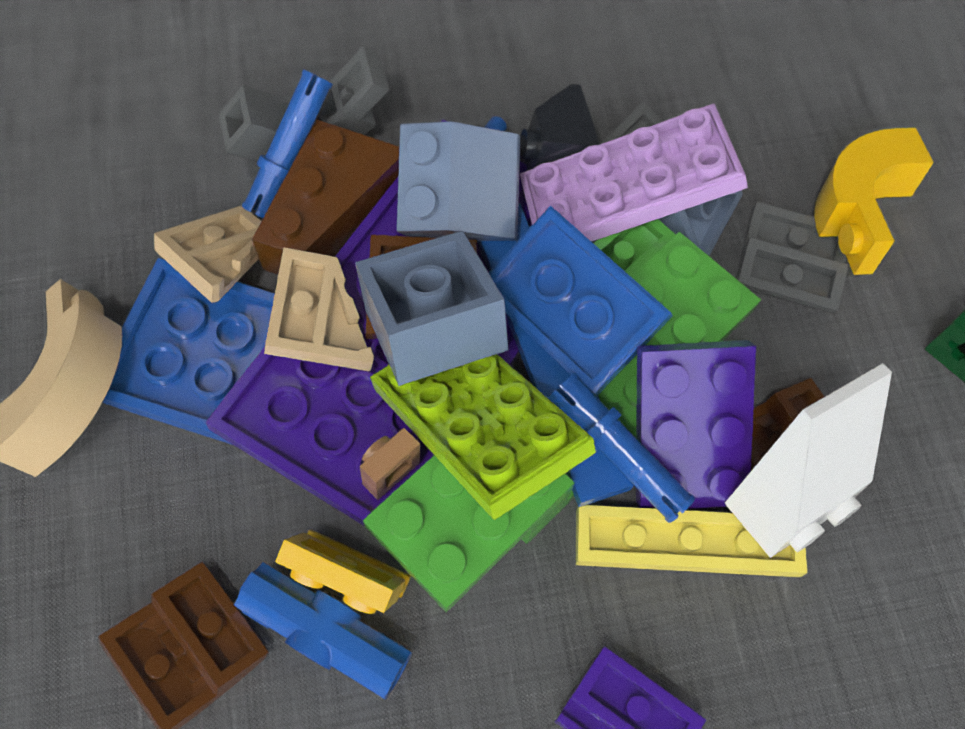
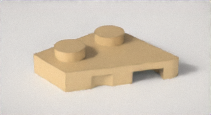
[154,206,261,303]
[264,247,374,371]

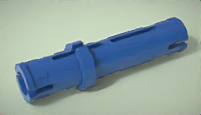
[242,69,333,218]
[548,373,696,523]

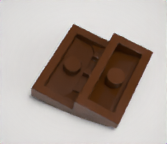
[98,561,269,729]

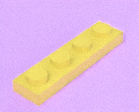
[576,505,807,577]

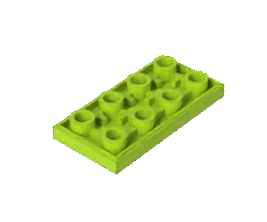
[370,354,596,520]

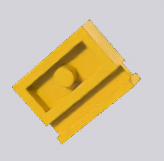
[275,529,411,614]

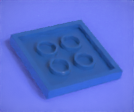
[102,258,275,445]

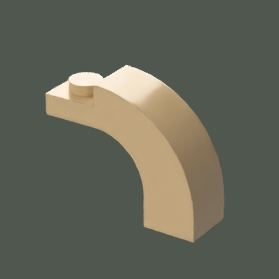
[0,279,122,477]

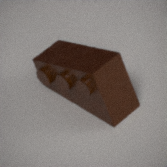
[252,120,399,275]

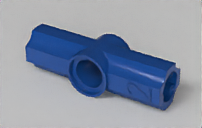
[234,562,412,700]

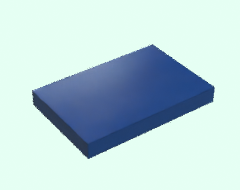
[489,205,673,397]

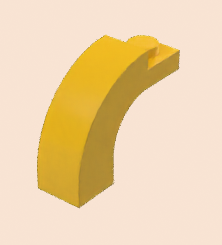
[814,128,934,275]

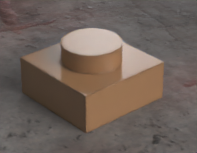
[360,428,420,500]

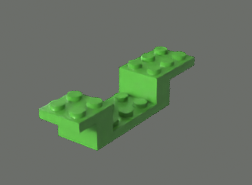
[363,232,761,612]

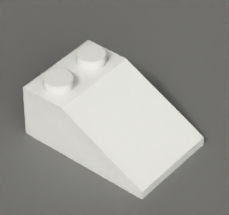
[725,363,892,558]

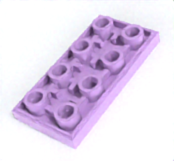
[520,103,748,242]

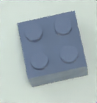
[355,231,508,386]

